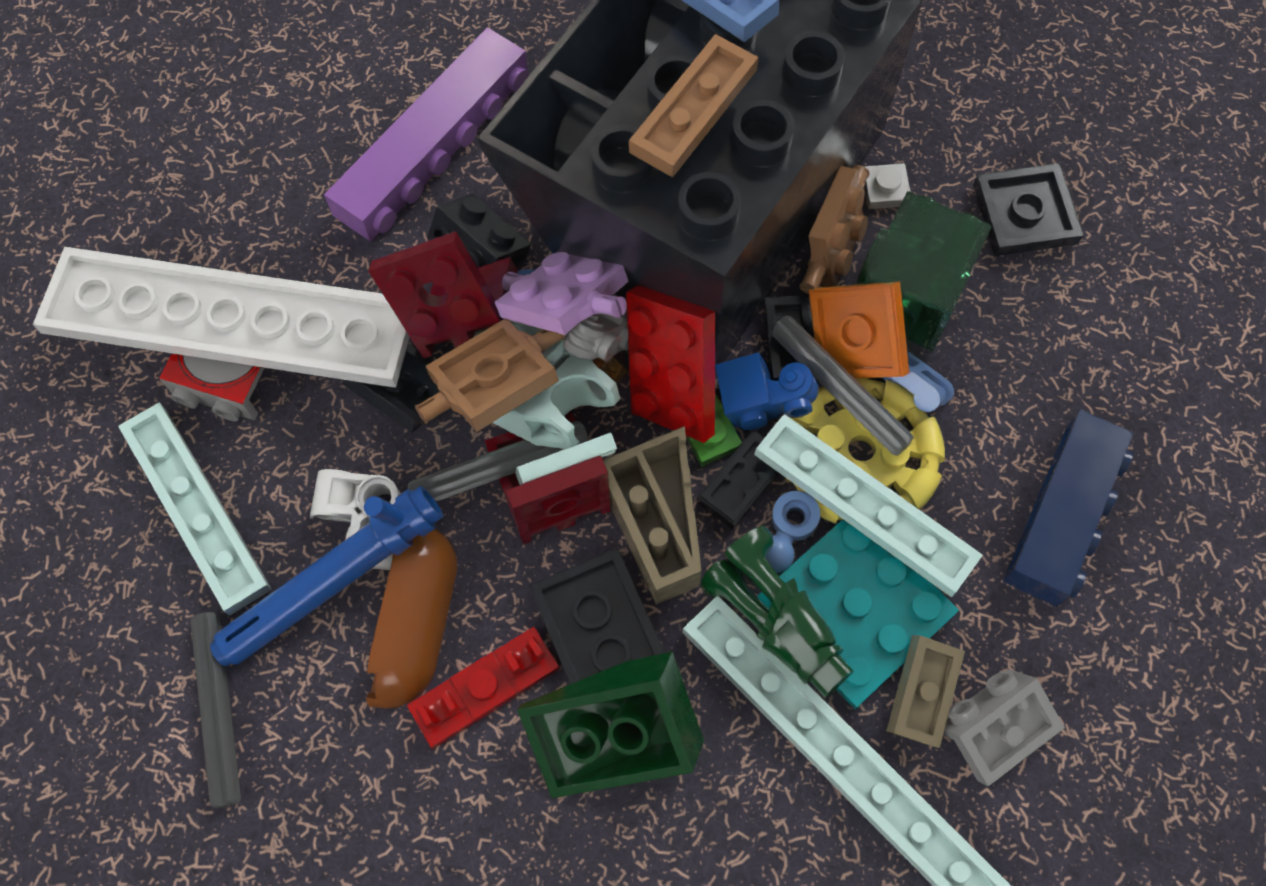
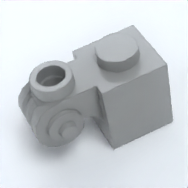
[563,294,628,361]

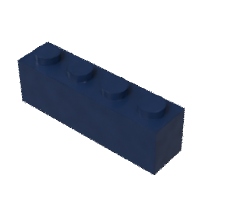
[1002,410,1133,607]

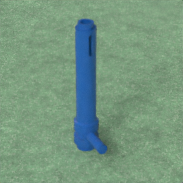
[210,486,444,667]

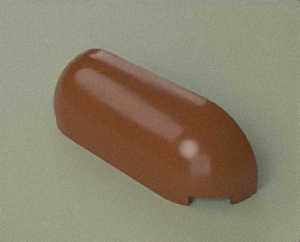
[366,529,457,709]

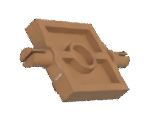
[799,165,870,294]
[415,319,565,432]

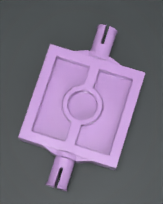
[495,252,629,335]

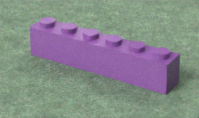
[324,27,529,242]

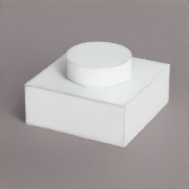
[864,163,912,209]

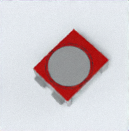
[159,353,264,422]

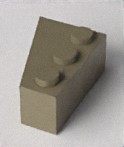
[603,426,702,605]

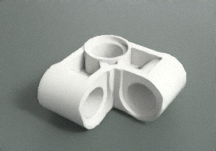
[310,469,401,570]

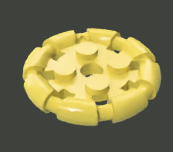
[785,378,945,524]

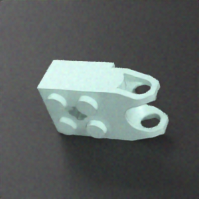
[474,320,621,450]

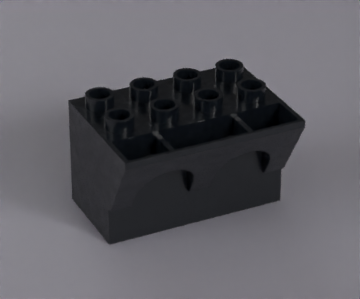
[478,0,923,375]

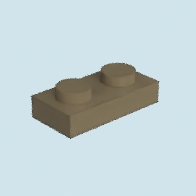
[886,635,965,748]

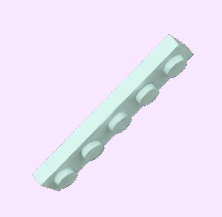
[118,402,272,616]
[755,414,983,597]

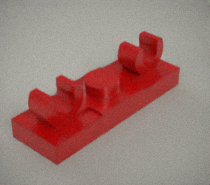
[407,627,560,749]

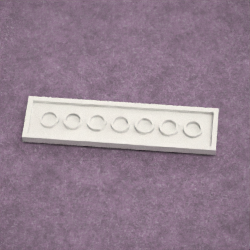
[33,247,410,388]

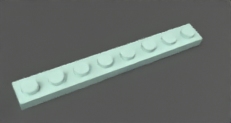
[683,596,1011,886]

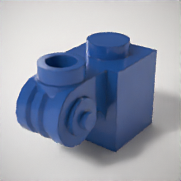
[715,352,819,430]

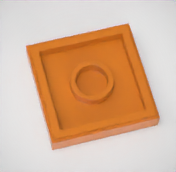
[809,282,909,378]

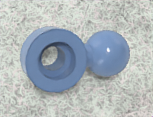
[766,491,820,573]

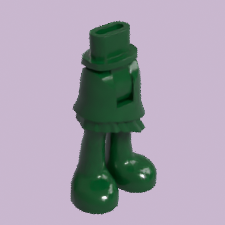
[700,526,854,698]

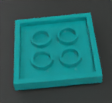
[757,519,959,710]

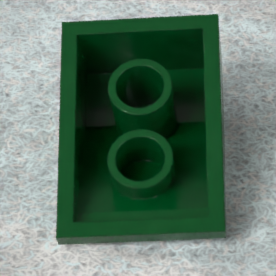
[517,651,704,798]

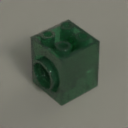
[856,191,992,352]

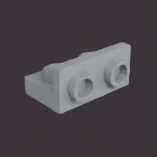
[943,670,1065,786]

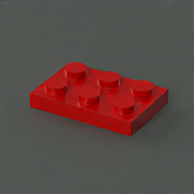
[626,285,715,443]

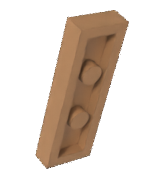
[629,34,759,178]

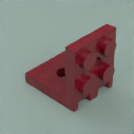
[368,231,518,358]
[484,411,611,545]

